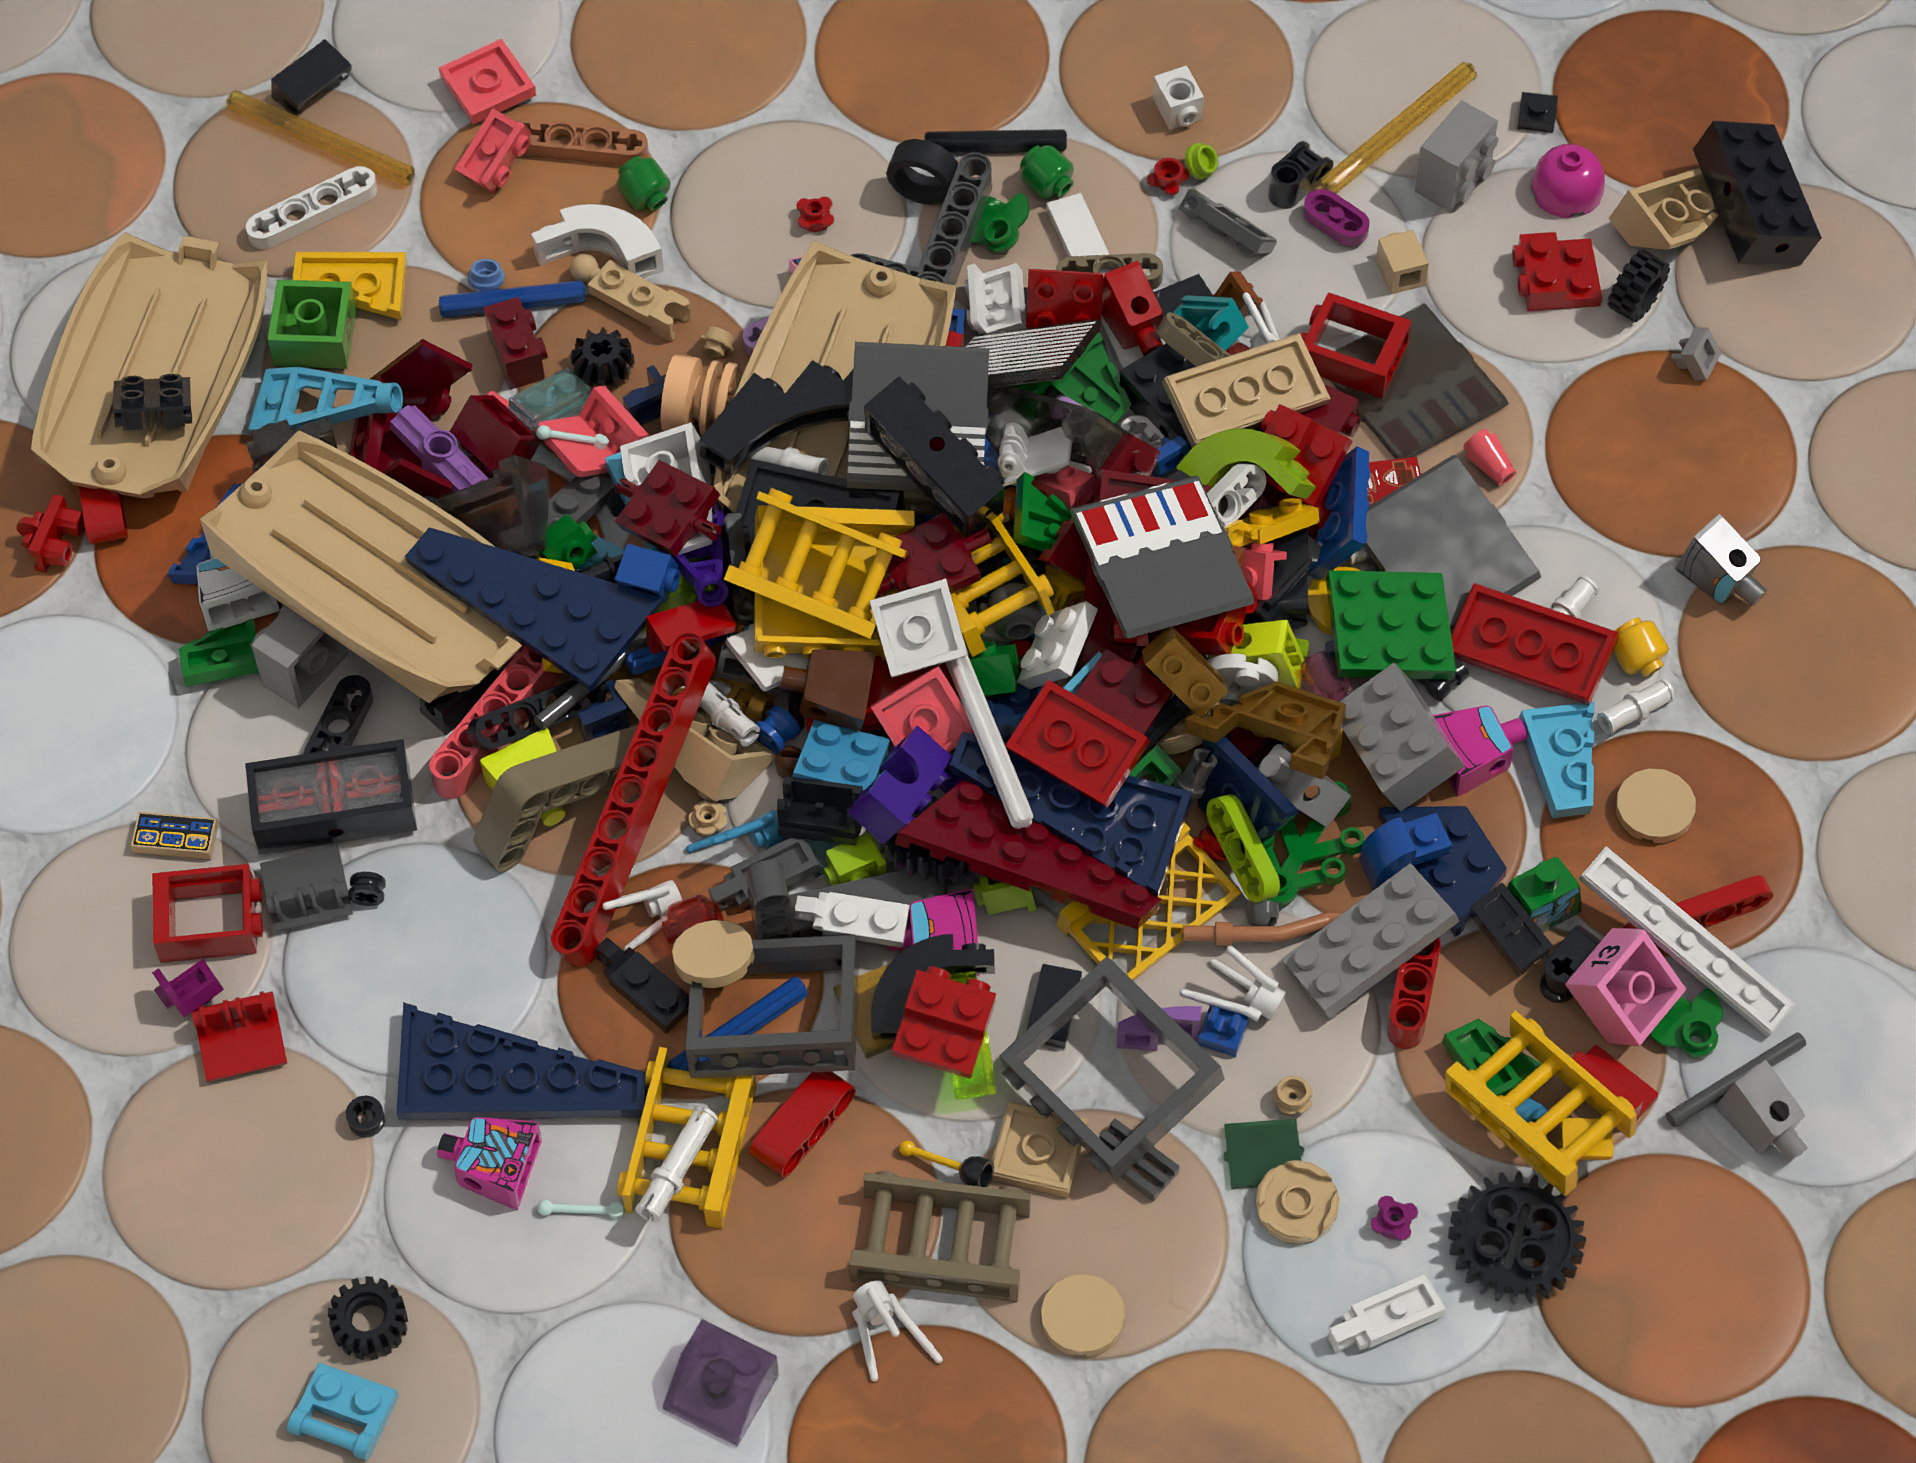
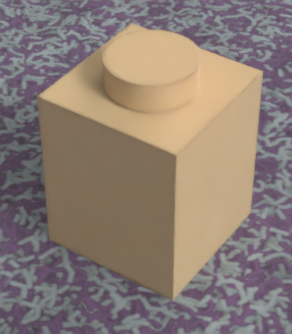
[1376,230,1429,295]

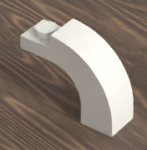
[531,204,664,278]

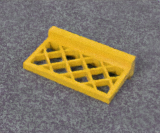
[1056,822,1242,981]

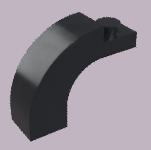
[871,934,995,1040]

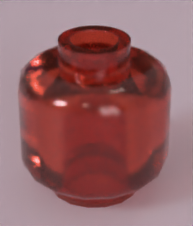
[662,894,724,944]

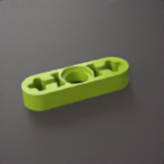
[1206,794,1280,903]

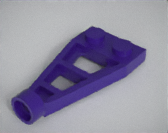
[656,500,728,607]

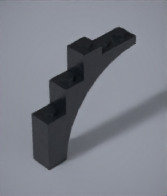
[699,360,853,477]

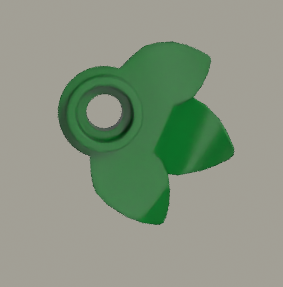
[972,192,1029,253]
[1649,988,1723,1058]

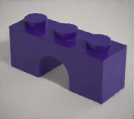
[847,725,952,845]

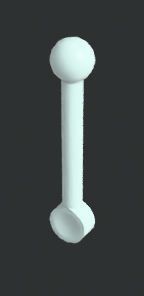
[536,425,609,450]
[537,1199,624,1220]

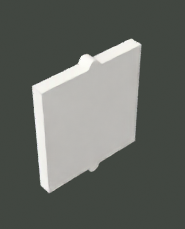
[725,624,809,692]

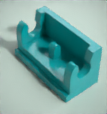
[1173,295,1249,351]

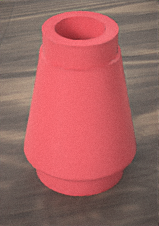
[1463,429,1517,486]

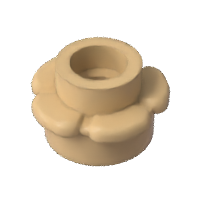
[699,326,735,358]
[688,800,727,838]
[1272,1076,1313,1115]

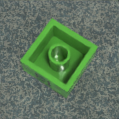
[267,280,357,369]

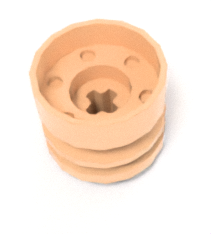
[661,354,741,437]

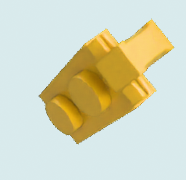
[1225,498,1319,547]

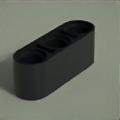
[1269,527,1308,621]

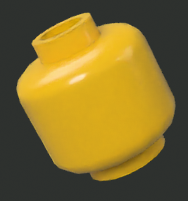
[1613,617,1669,678]

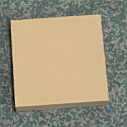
[992,1101,1089,1198]

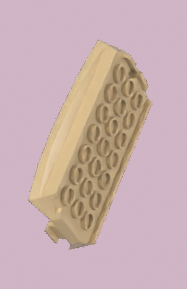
[31,232,267,499]
[714,240,956,513]
[200,430,522,703]

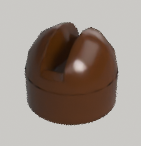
[775,746,802,779]

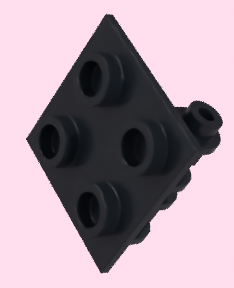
[113,374,192,431]

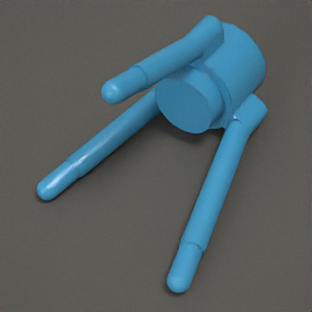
[686,809,788,853]

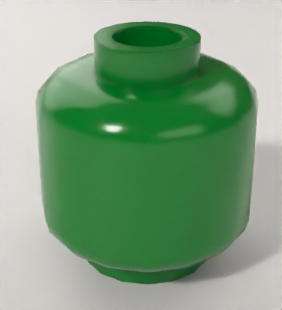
[1020,145,1074,200]
[617,156,671,211]

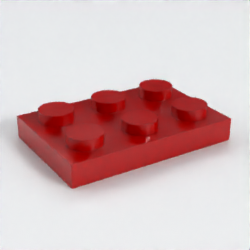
[1005,680,1150,808]

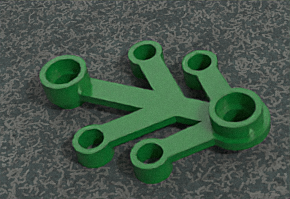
[1263,781,1364,908]

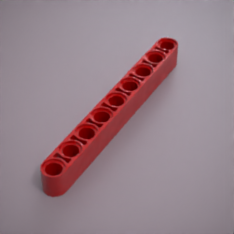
[551,632,716,967]

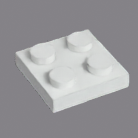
[870,579,968,678]
[1017,601,1098,689]

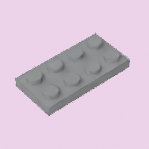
[1281,863,1460,1019]

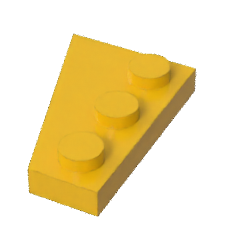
[293,252,407,320]

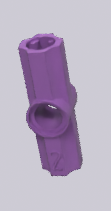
[390,405,489,503]

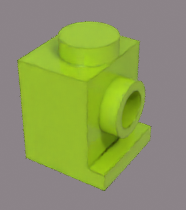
[822,832,887,886]
[973,875,1037,915]

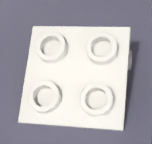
[998,422,1074,487]

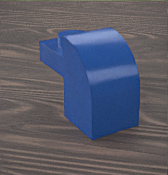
[1359,813,1452,890]

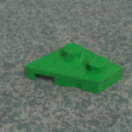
[1048,331,1131,428]
[1013,472,1072,552]

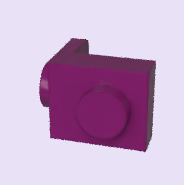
[152,959,224,1017]

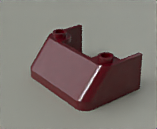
[349,339,473,503]

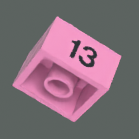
[1565,928,1687,1046]

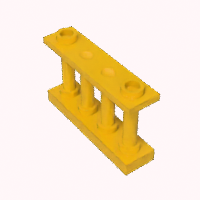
[724,488,908,639]
[951,513,1055,657]
[1445,1010,1637,1196]
[617,1047,758,1229]

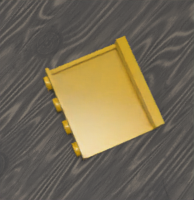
[754,505,914,661]

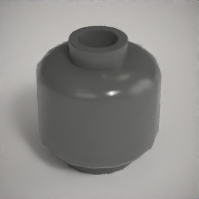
[987,581,1042,640]

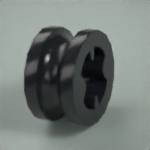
[348,871,386,906]
[346,1095,385,1138]

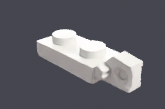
[794,892,909,948]
[1327,1274,1446,1352]

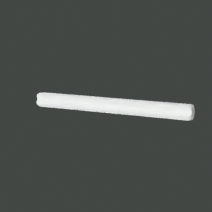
[946,656,1034,829]

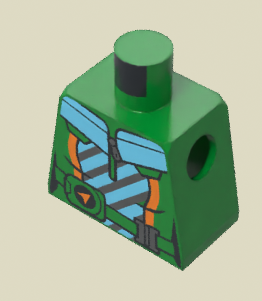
[1507,857,1582,932]

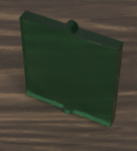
[1223,1119,1304,1189]

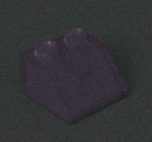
[663,1319,779,1446]

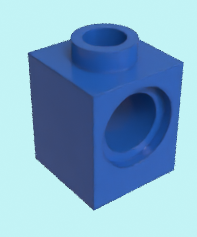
[615,544,680,603]

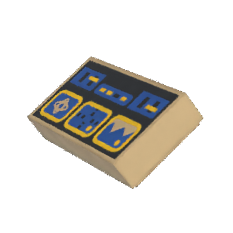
[131,812,219,860]

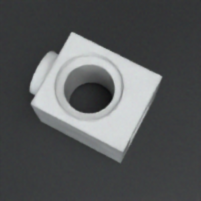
[1153,66,1204,130]

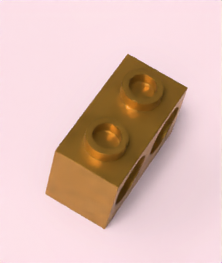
[1142,626,1229,718]

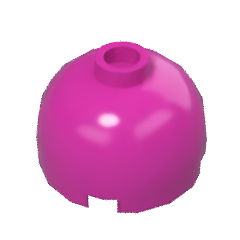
[1531,144,1605,218]

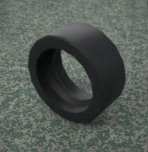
[886,139,958,205]

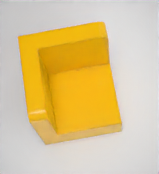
[1557,1118,1614,1166]

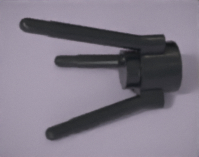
[1243,559,1313,631]

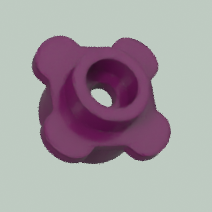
[1371,1196,1418,1241]

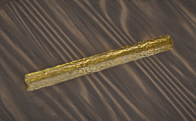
[1319,62,1477,194]
[226,90,416,186]

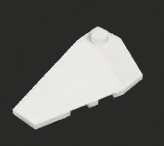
[620,423,712,556]

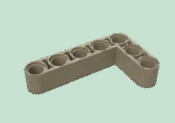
[473,725,655,872]

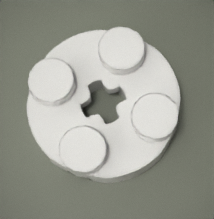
[1207,654,1279,706]

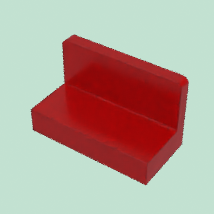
[646,601,736,654]
[1572,1045,1658,1121]

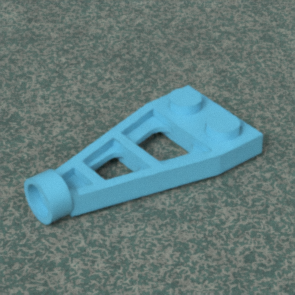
[248,367,403,438]

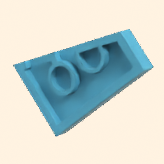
[1518,701,1595,818]

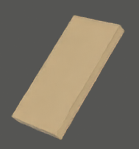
[1162,333,1331,448]

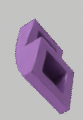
[1117,1006,1202,1051]

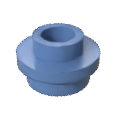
[468,259,505,291]

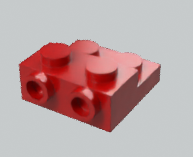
[1512,232,1602,311]
[1247,404,1353,508]
[1150,575,1257,656]
[892,967,996,1079]

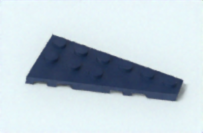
[405,527,664,692]
[950,732,1192,897]
[396,1002,646,1120]

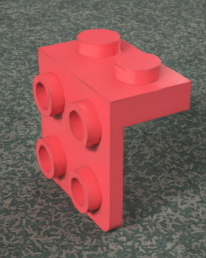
[536,385,649,477]

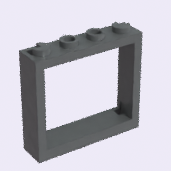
[685,935,859,1078]
[999,956,1225,1181]

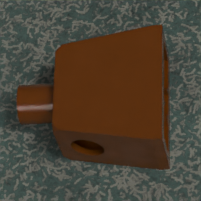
[780,649,876,731]

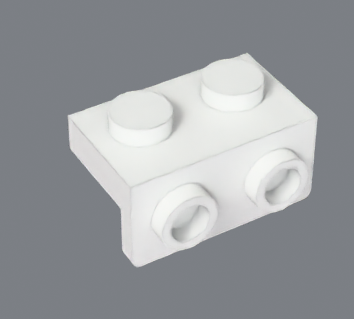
[964,263,1026,343]

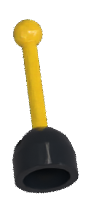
[899,1140,994,1188]

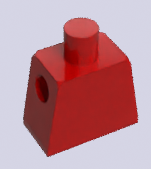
[1102,260,1163,356]

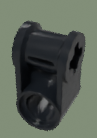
[1268,141,1334,209]
[1540,925,1601,1003]

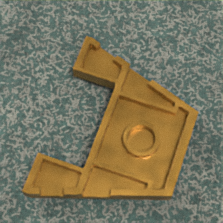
[1185,681,1346,779]

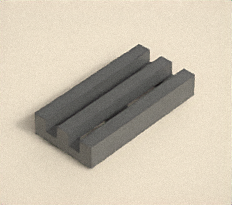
[1099,1118,1180,1201]

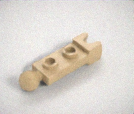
[570,254,692,341]

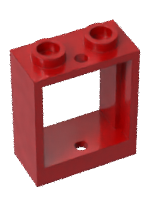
[1301,292,1412,399]
[152,864,263,963]

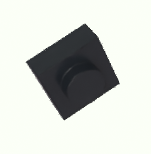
[1517,92,1558,133]

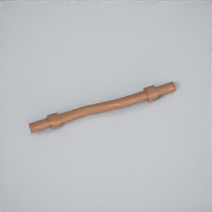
[1183,912,1344,946]

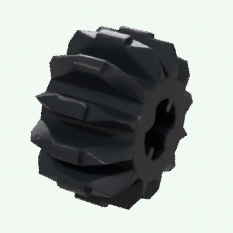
[570,327,635,389]

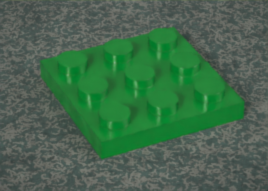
[1326,570,1456,679]

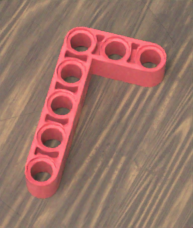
[429,642,561,799]

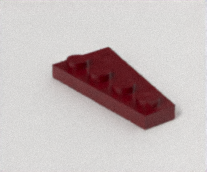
[1038,434,1160,586]

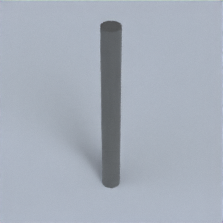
[534,627,647,730]
[1666,1032,1806,1127]

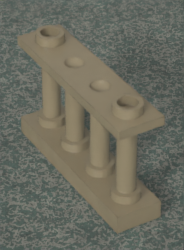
[850,1171,1031,1302]

